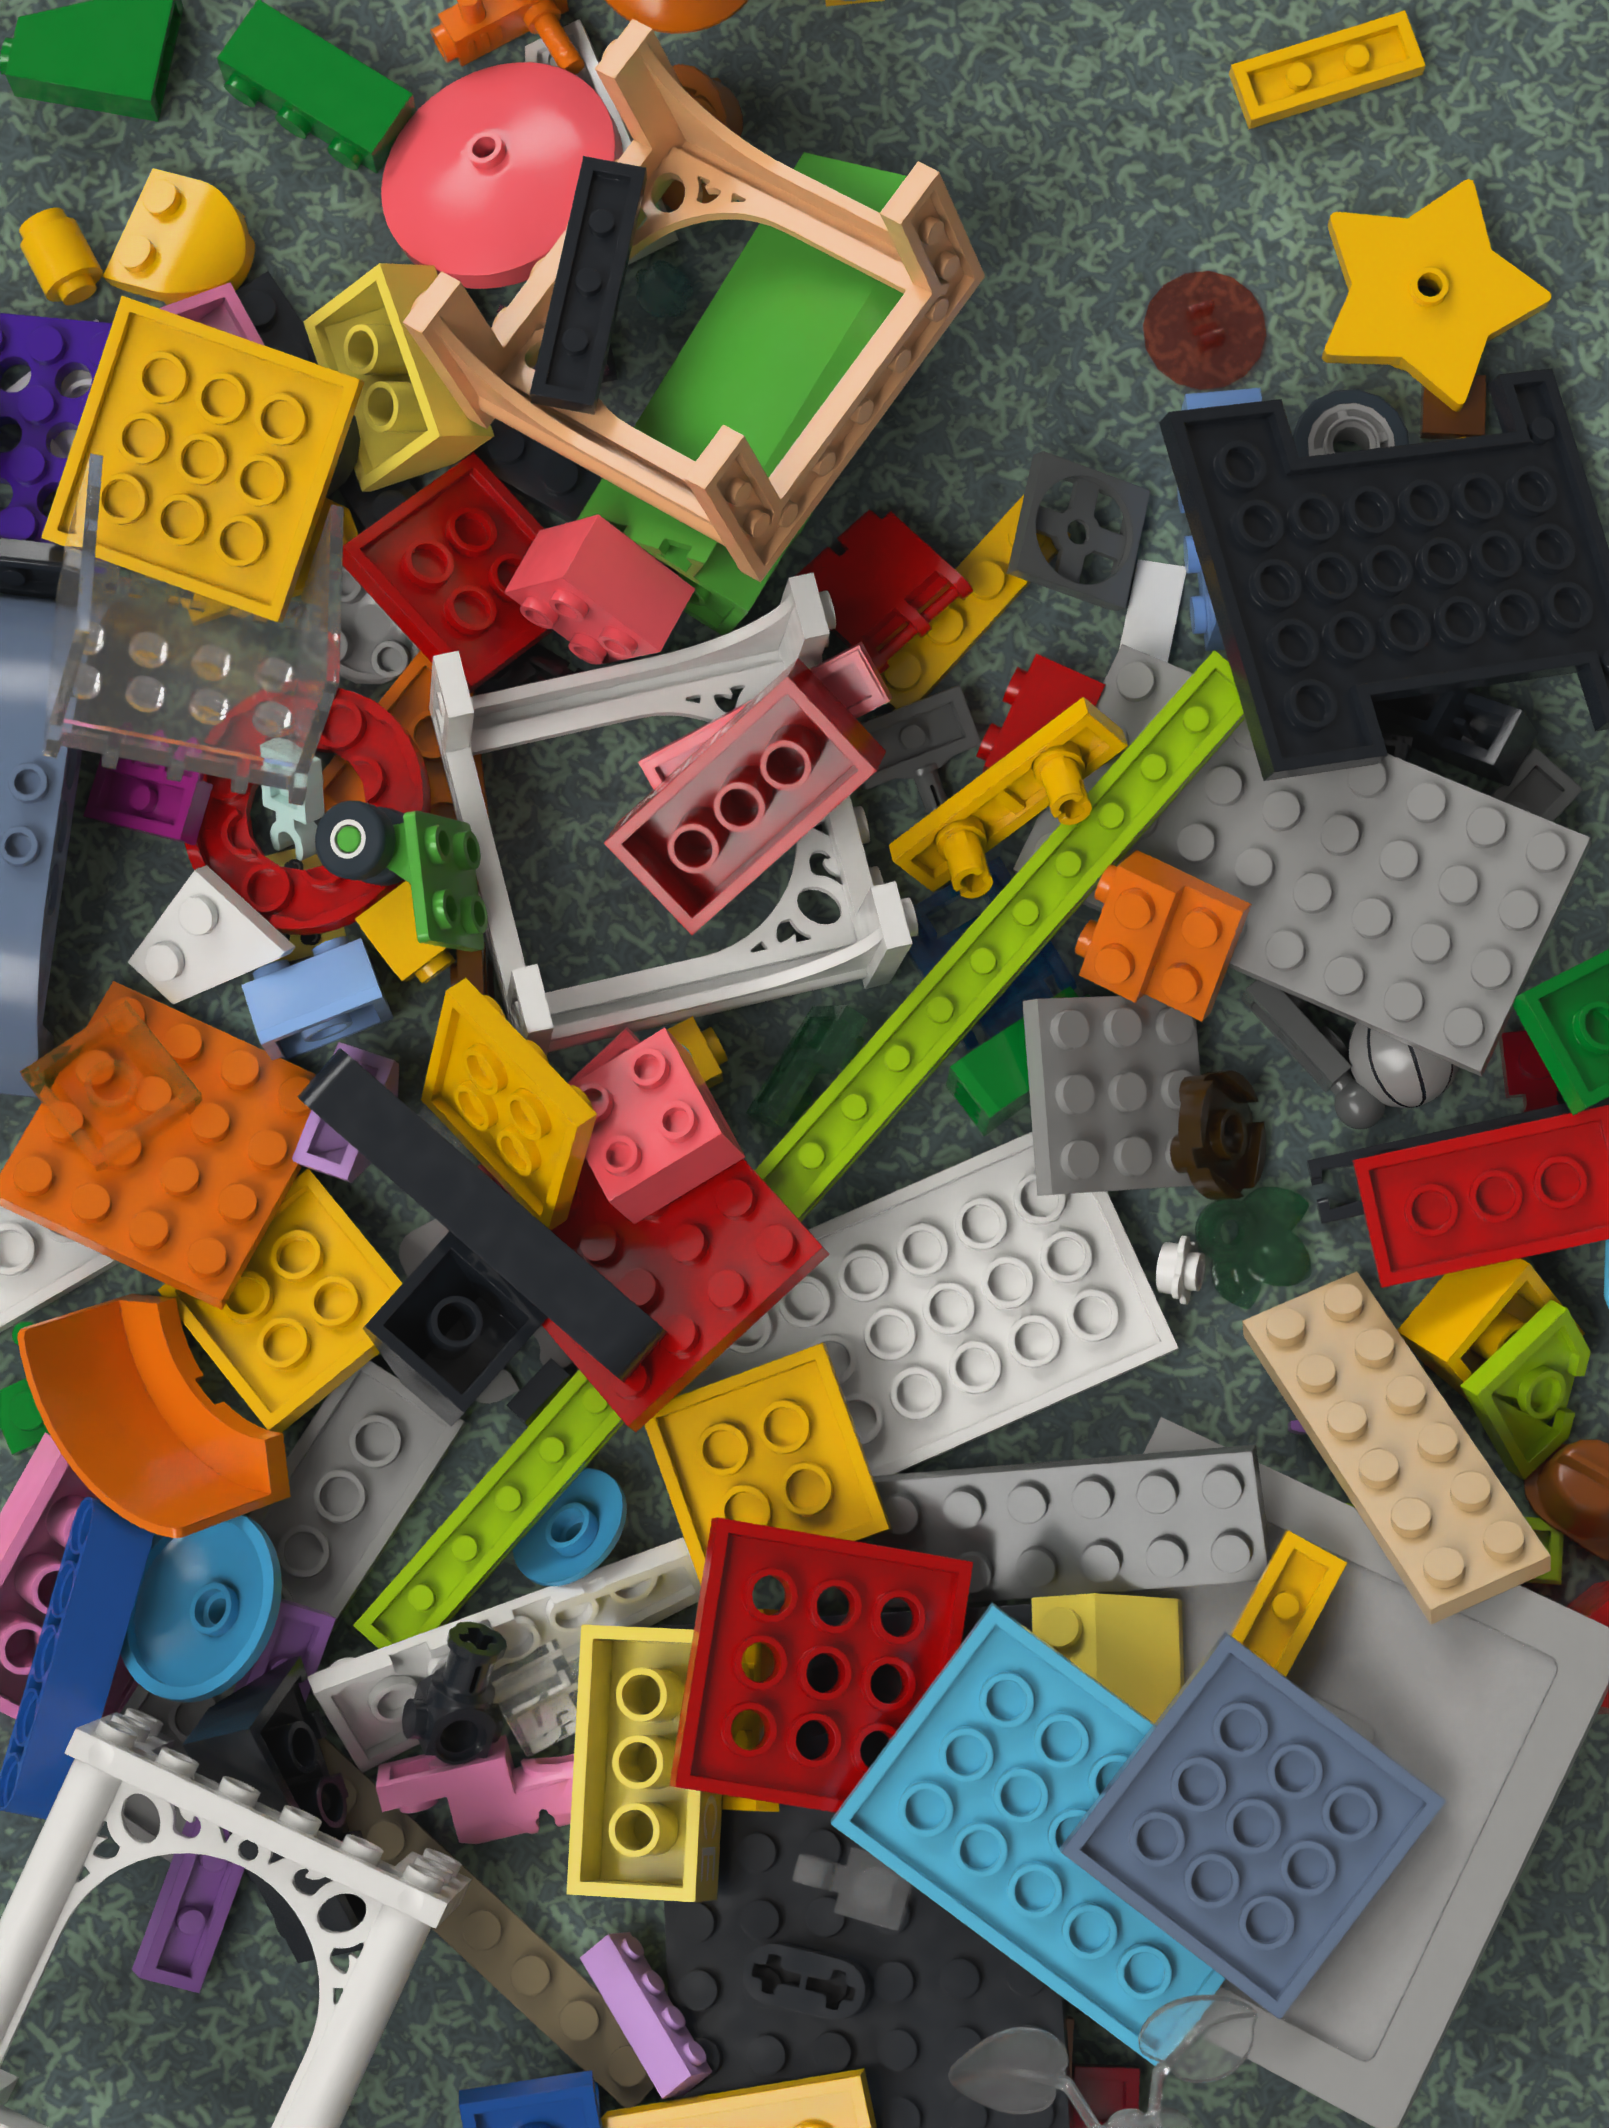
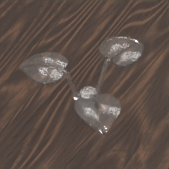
[948,1995,1258,2128]

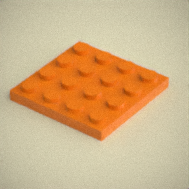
[0,981,316,1310]

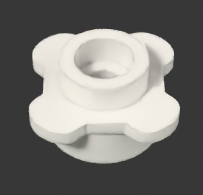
[1156,1236,1205,1305]

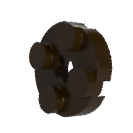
[1170,1070,1266,1201]

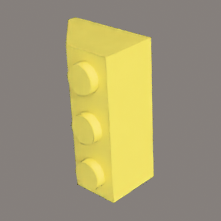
[303,263,494,492]
[1032,1593,1184,1724]

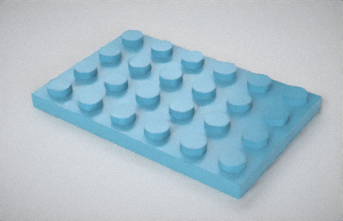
[831,1603,1225,2069]

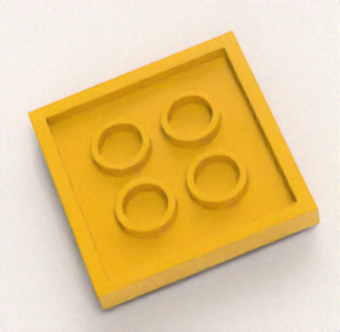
[421,978,597,1230]
[158,1168,403,1433]
[645,1343,892,1585]

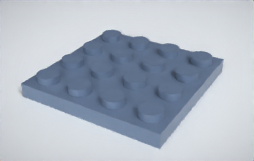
[1060,1631,1446,2020]

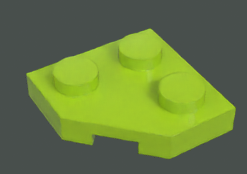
[1460,1300,1591,1480]

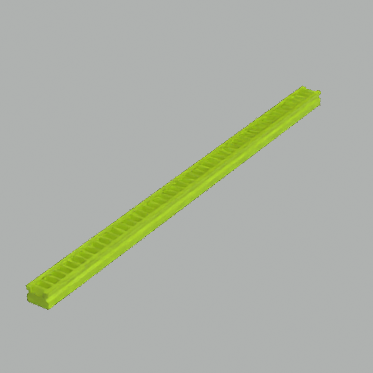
[353,650,1245,1649]

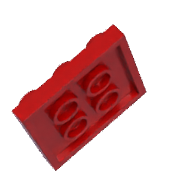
[336,452,553,693]

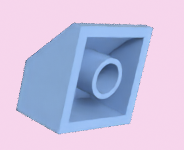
[241,936,394,1061]

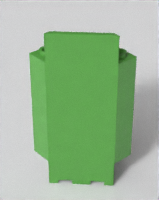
[577,152,907,636]

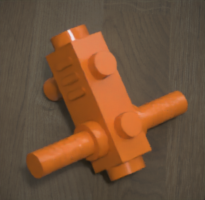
[430,0,585,75]

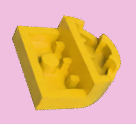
[102,168,255,305]

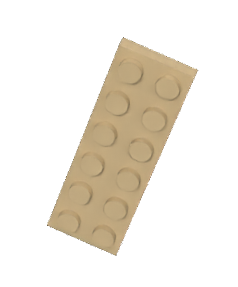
[1242,1271,1551,1625]

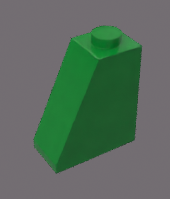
[0,0,184,122]
[946,986,1091,1137]

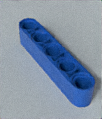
[0,1497,154,1820]

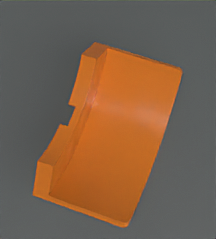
[17,1294,291,1538]

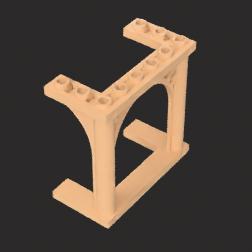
[403,19,985,583]

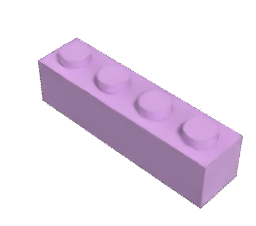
[580,1932,712,2099]

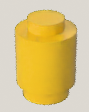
[19,208,103,305]

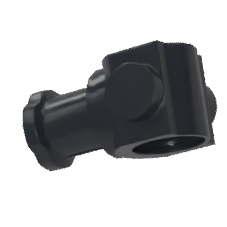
[402,1622,507,1765]

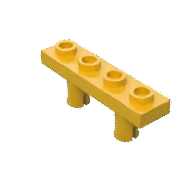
[889,697,1128,899]

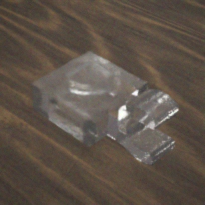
[792,1847,913,1931]

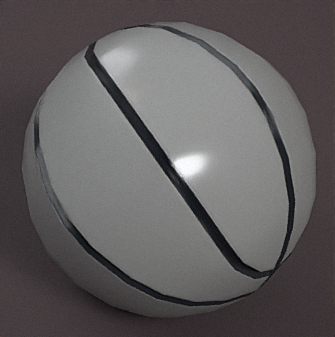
[1348,1022,1459,1108]

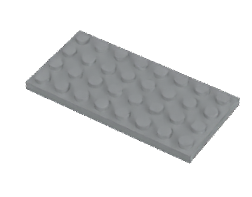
[1013,644,1591,1077]

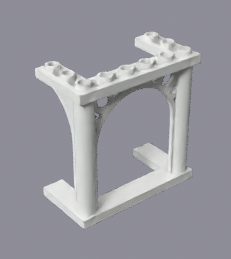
[429,572,918,1057]
[0,1708,472,2128]

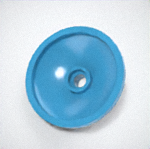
[120,1514,282,1703]

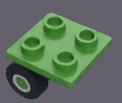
[315,801,488,952]

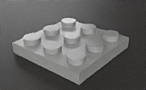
[1023,995,1200,1196]

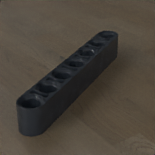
[297,1048,668,1383]

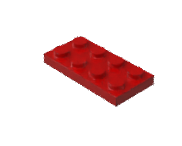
[1352,1105,1609,1288]

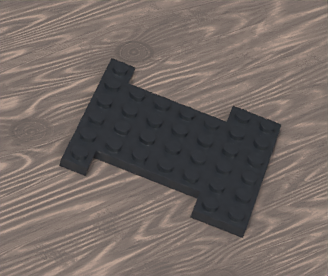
[1159,368,1609,781]

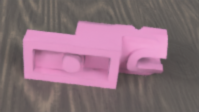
[376,1735,574,1844]

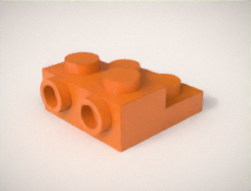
[1075,849,1252,1022]

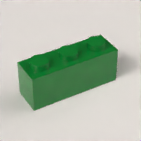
[217,0,417,174]

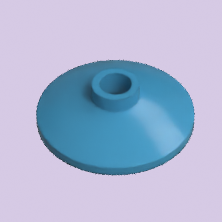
[513,1468,627,1586]

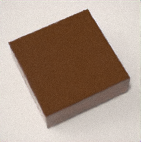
[1420,375,1486,440]

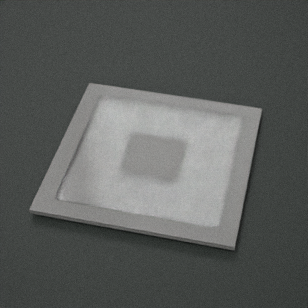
[1099,1417,1609,2128]

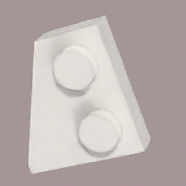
[128,865,296,1004]

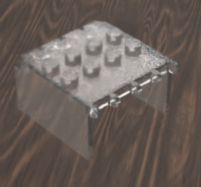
[43,453,344,806]

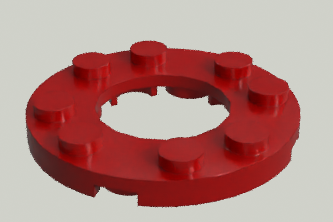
[184,682,431,935]

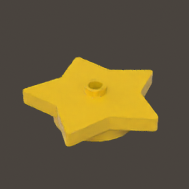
[1322,179,1551,412]

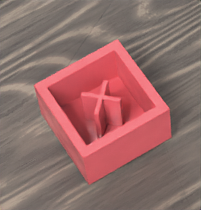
[504,514,695,665]
[571,1028,745,1224]

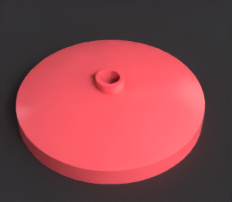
[381,62,623,289]

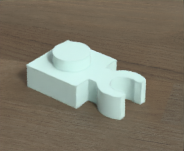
[259,740,325,861]

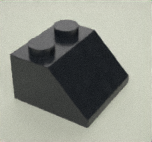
[363,1231,548,1426]

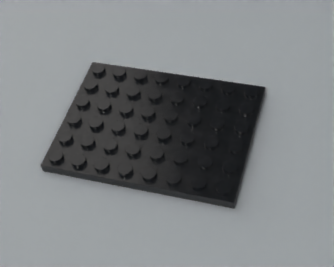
[652,1604,1073,2128]

